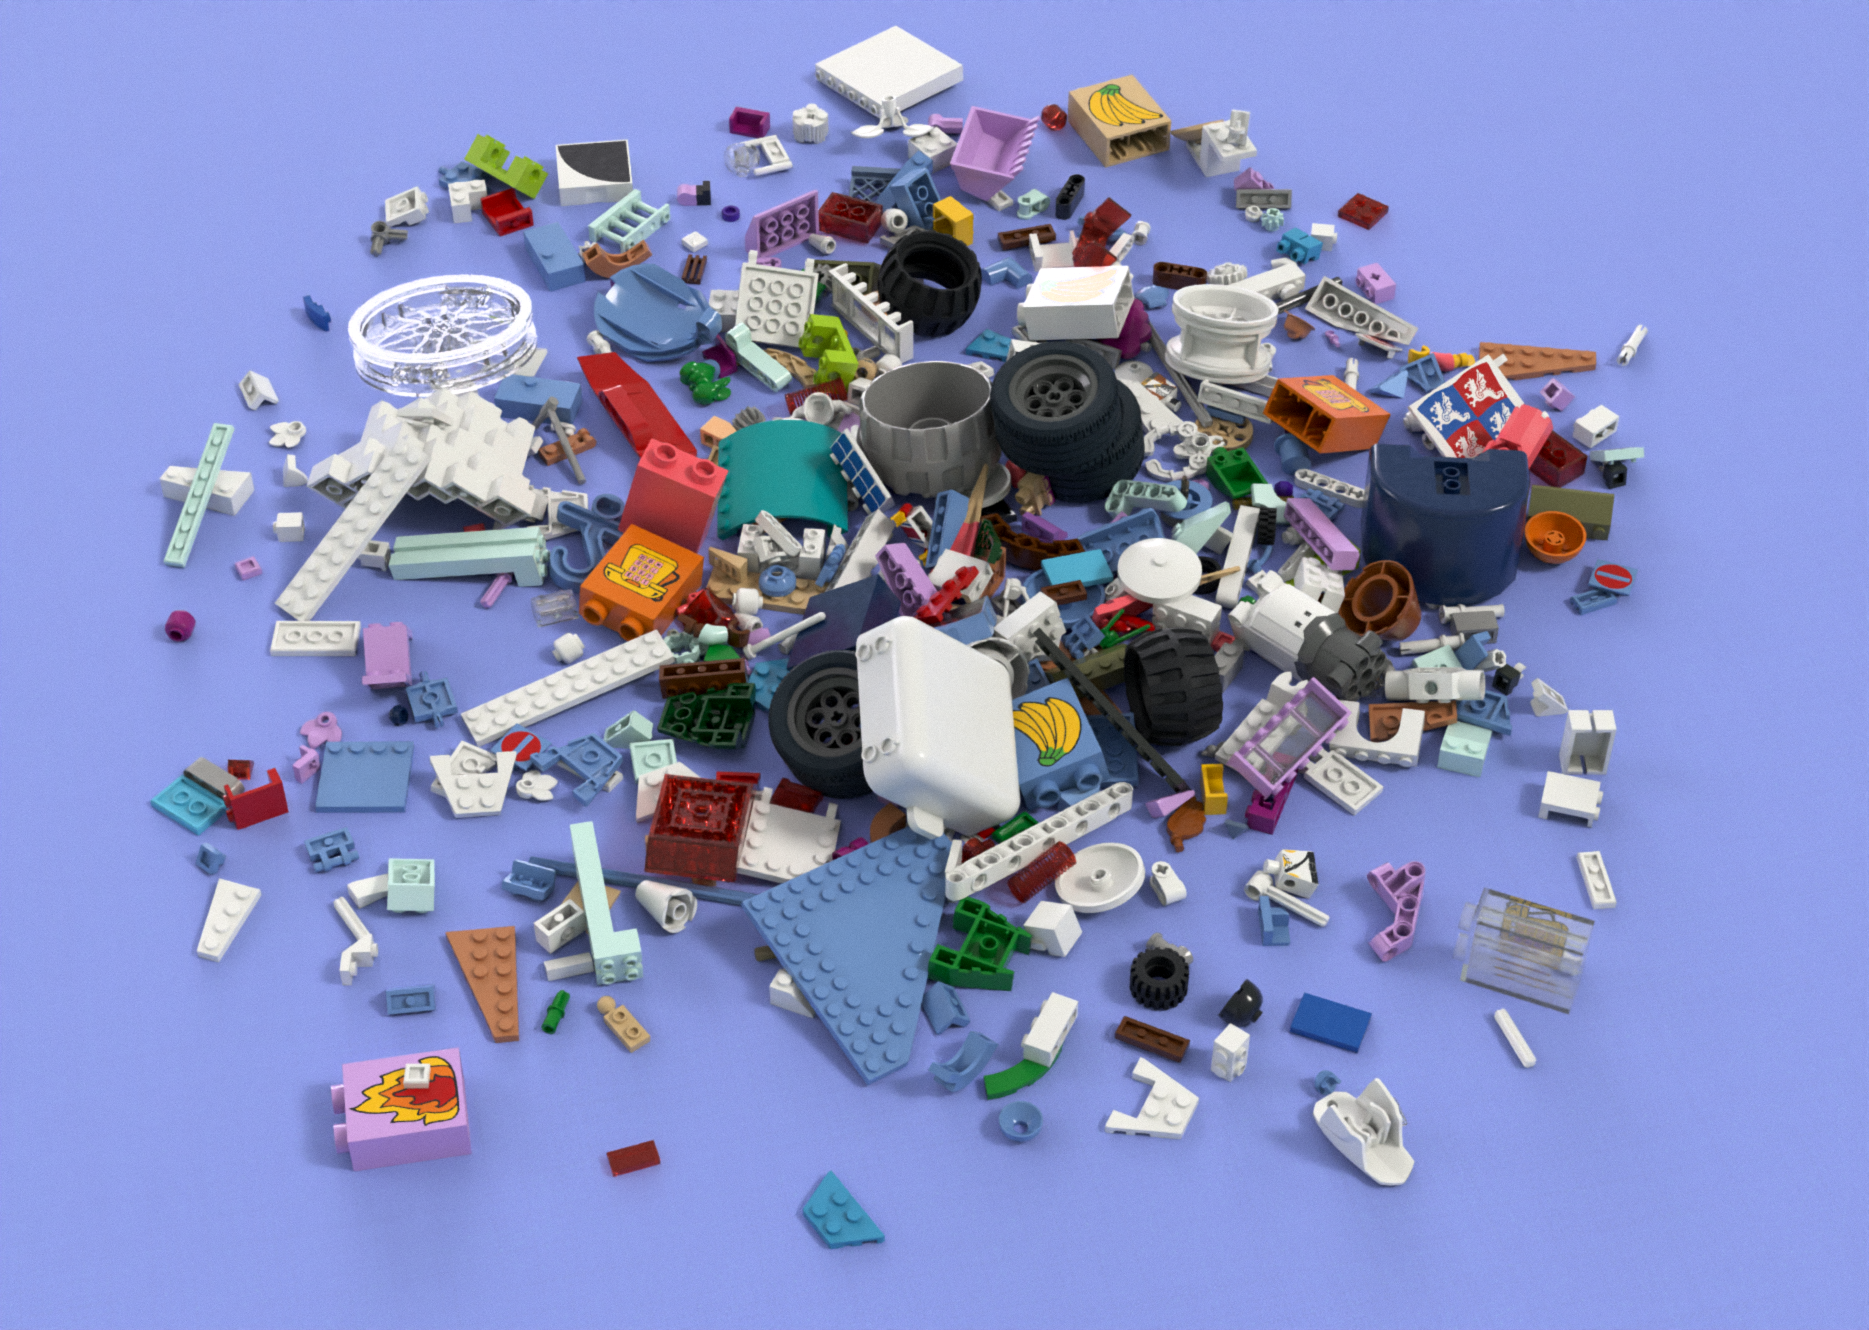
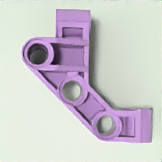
[1367,861,1425,962]

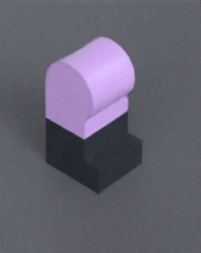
[677,181,711,206]

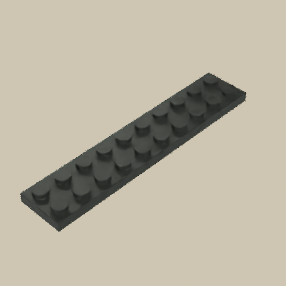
[1033,627,1191,793]

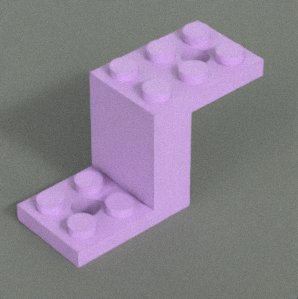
[362,622,413,690]

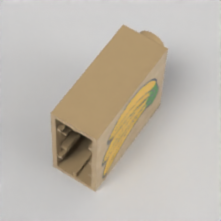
[1068,75,1171,168]

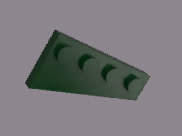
[973,518,1002,564]

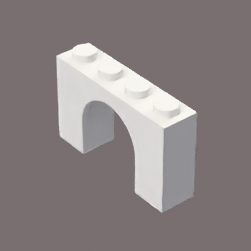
[1329,700,1425,767]

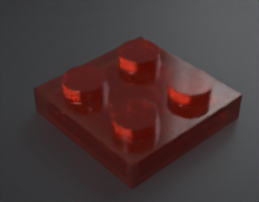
[1338,193,1389,230]

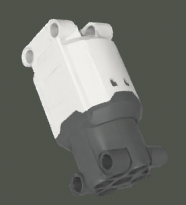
[1228,570,1388,702]

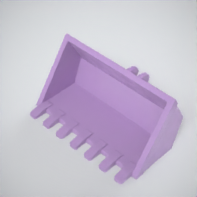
[950,106,1041,201]

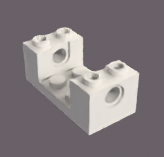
[737,524,826,581]

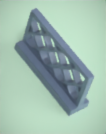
[848,166,900,209]

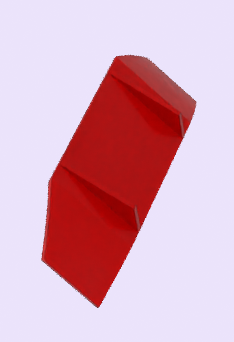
[577,352,697,459]

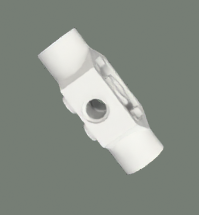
[1385,667,1485,703]

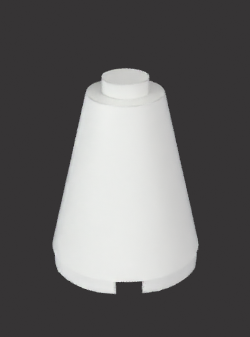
[635,880,697,933]

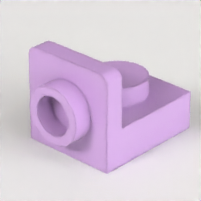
[292,745,321,784]

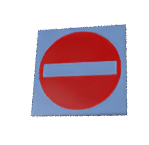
[1588,559,1638,596]
[490,723,552,771]

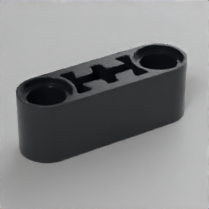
[1055,174,1085,220]

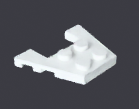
[527,485,588,540]
[430,751,517,818]
[1105,1057,1199,1139]

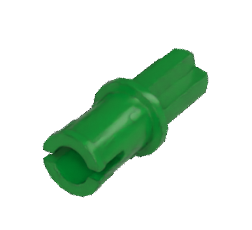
[541,990,570,1034]

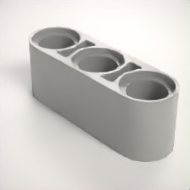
[183,757,245,799]

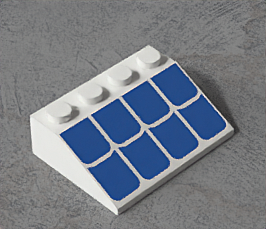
[830,428,895,516]

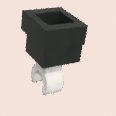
[1599,461,1627,489]
[1492,662,1526,696]

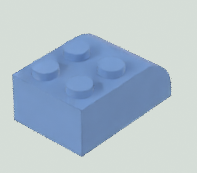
[889,168,941,231]

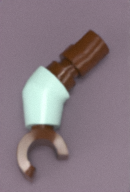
[677,613,751,648]

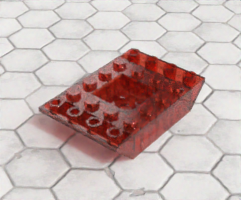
[644,774,757,882]

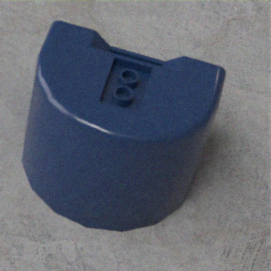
[1361,444,1530,606]

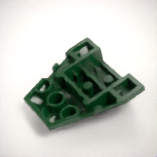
[657,683,756,749]

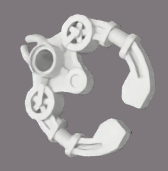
[1144,421,1225,482]

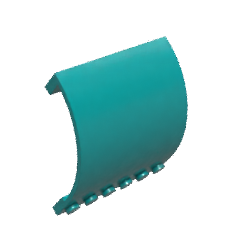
[717,420,848,541]

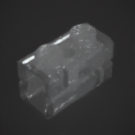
[531,589,579,628]

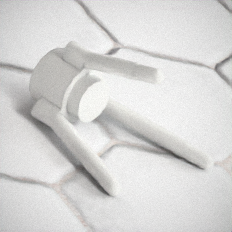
[1003,578,1030,618]

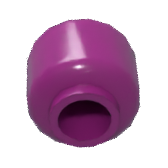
[165,610,196,642]

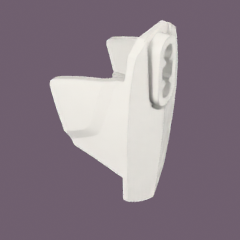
[1312,1078,1414,1186]

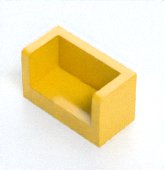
[1200,764,1228,815]

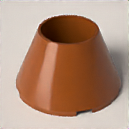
[1338,560,1421,642]

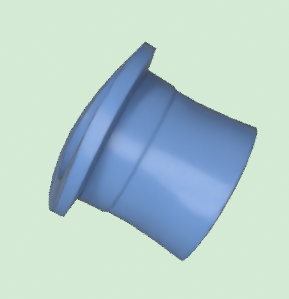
[1274,433,1311,475]

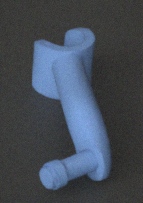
[1248,544,1273,574]

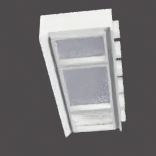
[829,263,913,363]

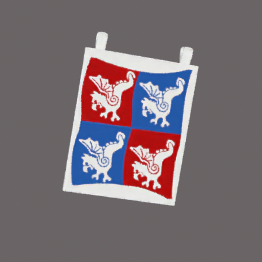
[1407,354,1549,458]

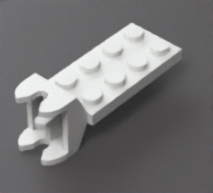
[1215,672,1308,771]

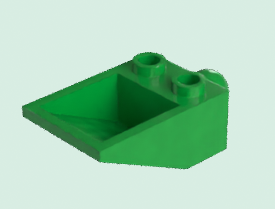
[1206,447,1268,499]

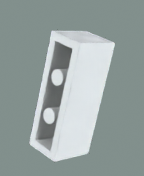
[1021,992,1078,1067]

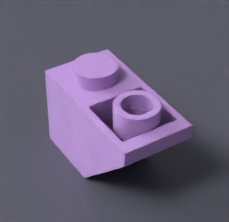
[1234,167,1275,191]

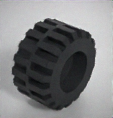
[1129,947,1189,1010]

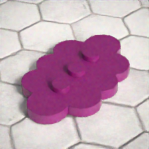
[1096,299,1152,359]

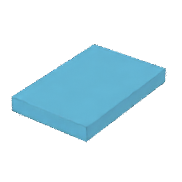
[1041,549,1113,587]
[150,775,229,836]

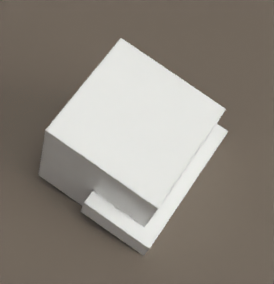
[1023,901,1082,957]

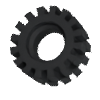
[1257,507,1277,545]

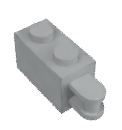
[1214,639,1246,694]

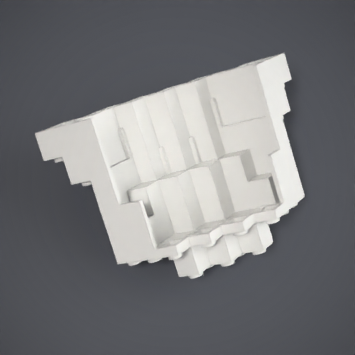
[306,388,536,530]

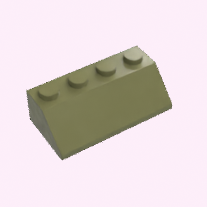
[1526,485,1614,540]
[1044,643,1128,699]

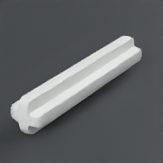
[333,897,370,940]
[1494,1009,1536,1068]

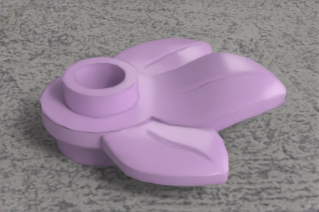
[300,712,342,749]

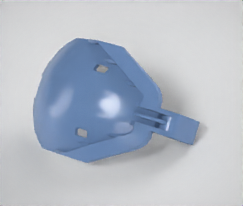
[594,264,722,362]

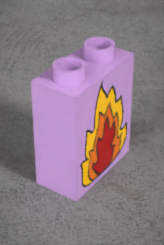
[331,1047,472,1171]

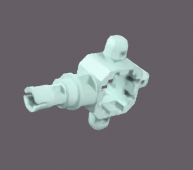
[664,629,729,665]

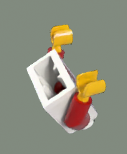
[890,503,933,567]

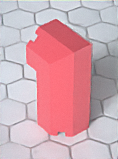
[1482,404,1553,468]

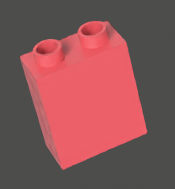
[618,438,728,554]

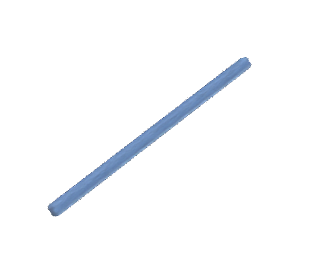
[528,856,758,905]

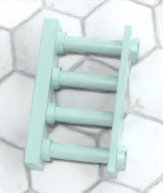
[588,189,671,253]

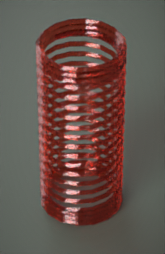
[785,376,848,416]
[1007,841,1077,903]

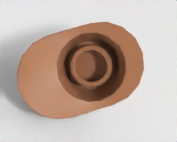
[1284,310,1315,339]

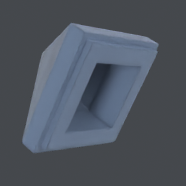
[1224,819,1249,839]

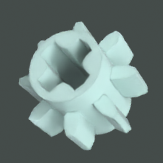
[1261,208,1284,231]

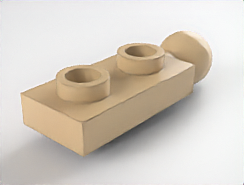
[597,996,650,1053]

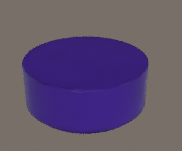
[721,205,740,222]

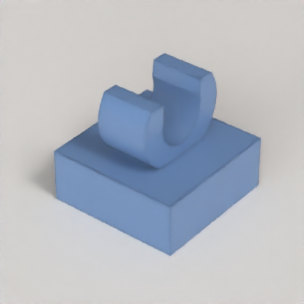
[195,843,226,874]

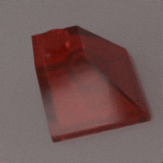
[682,588,739,638]

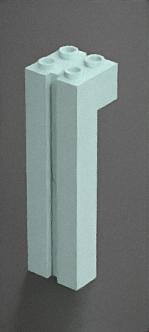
[389,527,551,587]
[570,821,643,985]

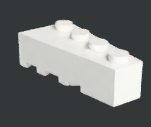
[159,466,255,516]

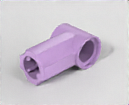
[928,114,963,134]

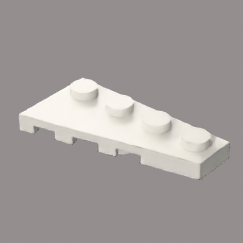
[197,878,261,962]

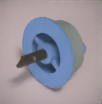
[1160,476,1213,527]

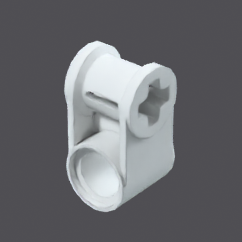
[1149,861,1187,906]

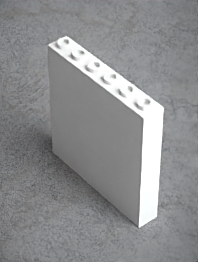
[815,26,963,119]

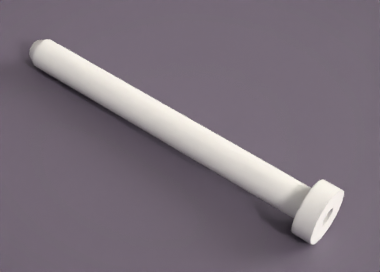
[743,612,826,660]

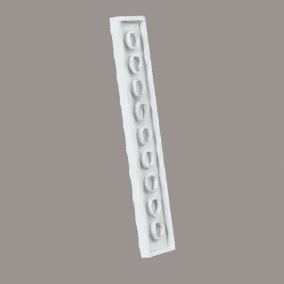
[275,437,432,621]
[461,629,675,747]

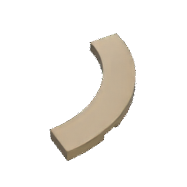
[736,348,817,392]

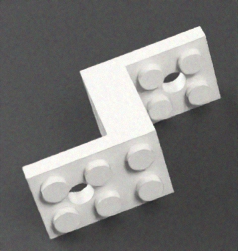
[1186,120,1257,177]

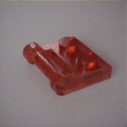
[769,777,824,814]

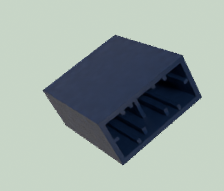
[786,574,901,672]

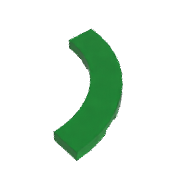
[983,1040,1065,1100]

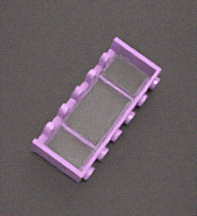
[1226,677,1352,800]

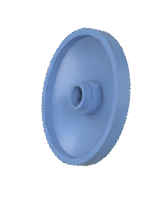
[1021,569,1105,629]

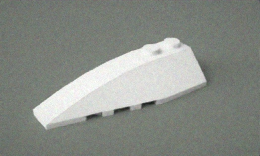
[1305,276,1419,345]

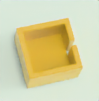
[933,196,974,246]

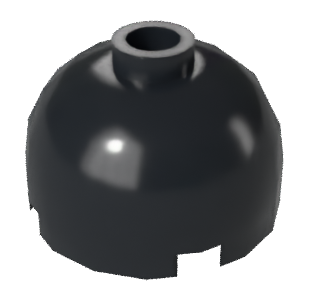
[1218,979,1263,1027]

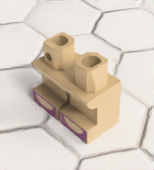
[1015,472,1055,516]

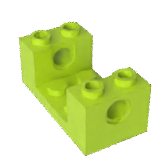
[464,134,548,199]
[798,314,859,395]

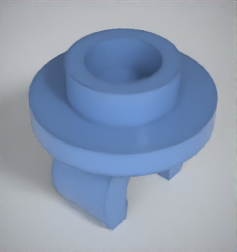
[1314,1070,1341,1095]

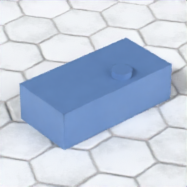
[523,222,586,292]
[494,373,583,425]

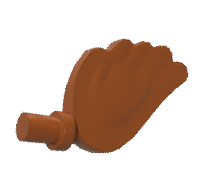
[1166,796,1206,852]

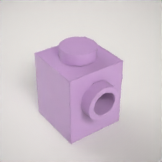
[1540,378,1575,411]

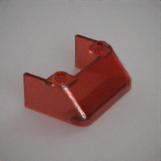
[1072,197,1132,268]

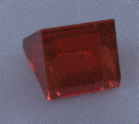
[228,759,254,779]

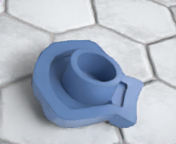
[1135,285,1169,309]

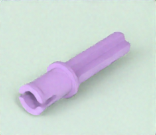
[480,572,514,609]

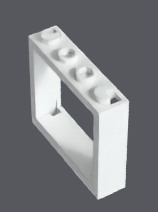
[1197,375,1278,424]

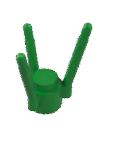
[1100,609,1150,649]

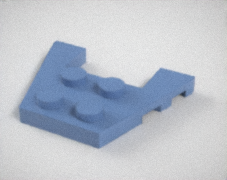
[530,733,623,807]

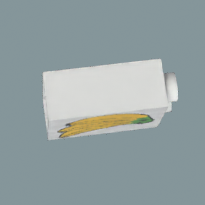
[1017,266,1134,340]

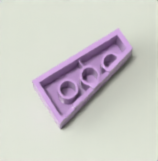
[875,543,938,617]

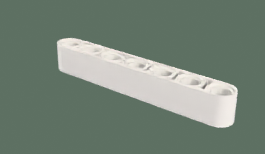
[1215,505,1260,609]

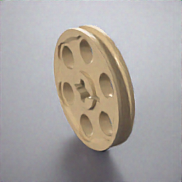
[1195,416,1253,452]

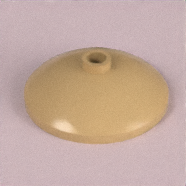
[1171,119,1224,144]

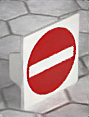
[1355,333,1403,359]

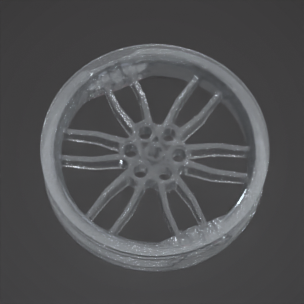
[348,275,537,397]

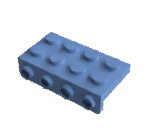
[1077,508,1165,576]

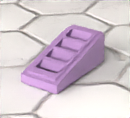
[1145,790,1196,818]

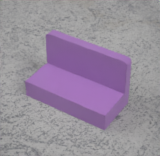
[1022,511,1068,543]

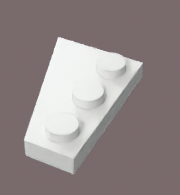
[1127,381,1183,434]
[431,741,497,797]

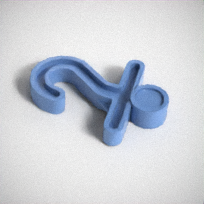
[548,494,625,593]

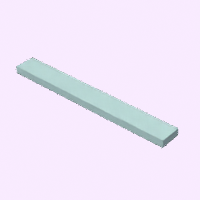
[163,423,235,568]

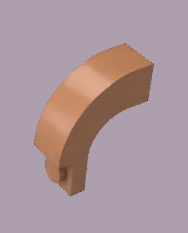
[582,240,652,278]
[870,803,906,843]

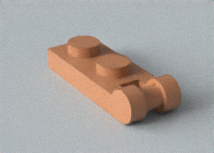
[538,428,597,466]

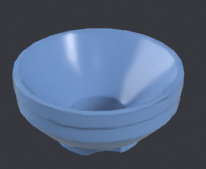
[758,565,796,597]
[999,1101,1043,1142]

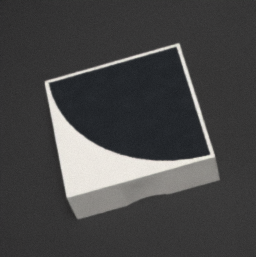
[556,139,633,206]

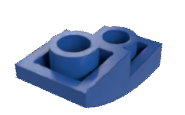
[303,295,331,331]

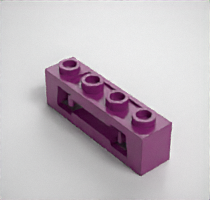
[1245,752,1298,835]

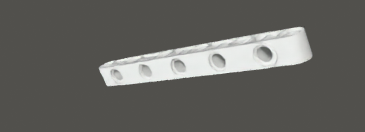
[945,782,1133,901]

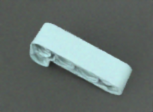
[725,322,792,392]
[1105,480,1187,519]

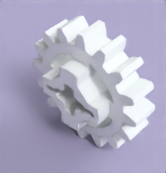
[1207,262,1248,285]

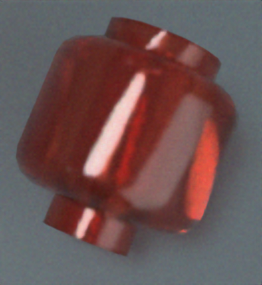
[1041,104,1067,131]

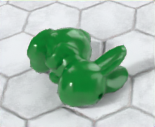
[679,361,731,405]

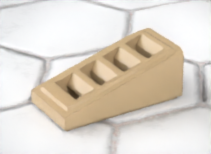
[708,547,748,583]

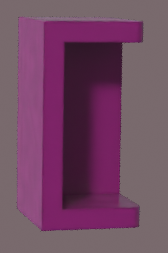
[729,106,770,138]

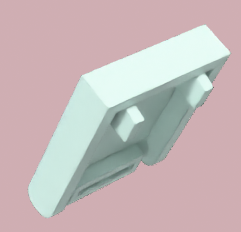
[1590,447,1644,465]

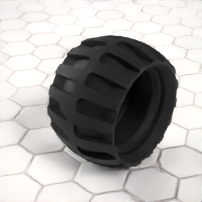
[878,230,982,337]
[1123,627,1223,746]

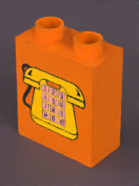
[1262,375,1391,454]
[579,524,704,641]

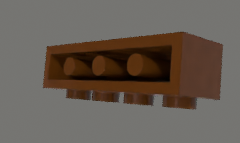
[659,658,748,699]

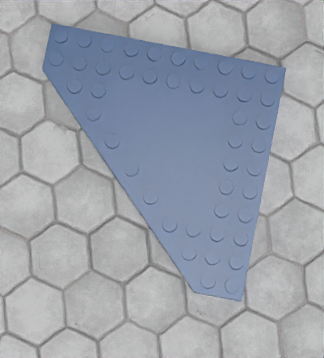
[741,826,952,1085]

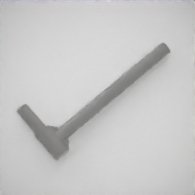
[532,397,586,485]

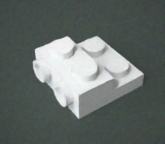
[385,186,429,227]

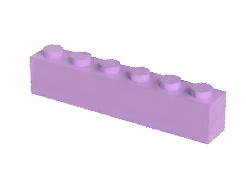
[1284,498,1359,570]

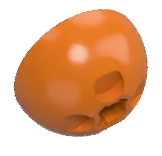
[1524,511,1586,564]

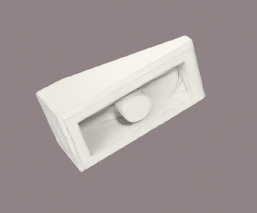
[347,874,388,909]

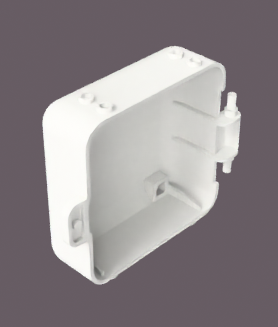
[856,616,1020,839]

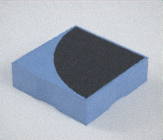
[927,596,997,645]

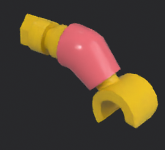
[1408,345,1475,372]

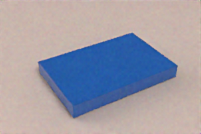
[1290,992,1372,1053]

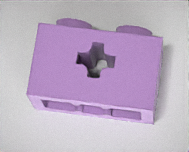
[1355,263,1396,304]

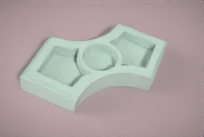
[1250,484,1291,525]

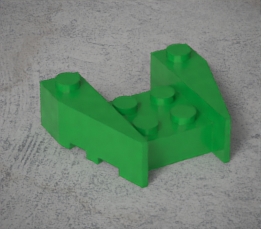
[927,896,1032,991]

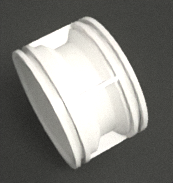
[1165,284,1278,384]

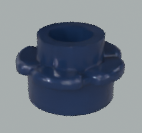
[389,705,408,726]

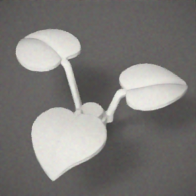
[851,96,934,138]

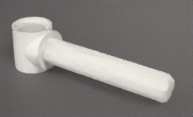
[1244,870,1330,927]

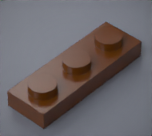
[997,224,1056,250]
[1115,1016,1190,1063]

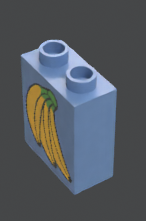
[1012,678,1111,811]

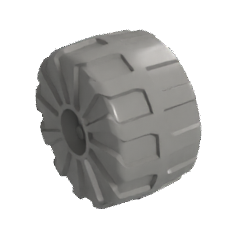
[859,361,1001,498]

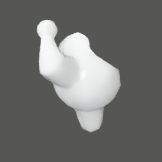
[790,392,852,425]

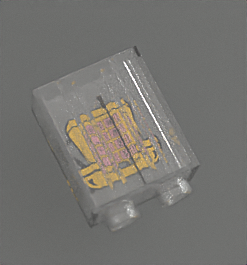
[1453,887,1595,1014]

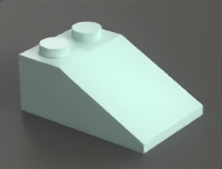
[1171,502,1231,554]
[1437,721,1493,777]
[387,858,435,913]

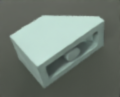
[603,710,653,749]

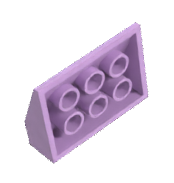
[745,190,819,259]

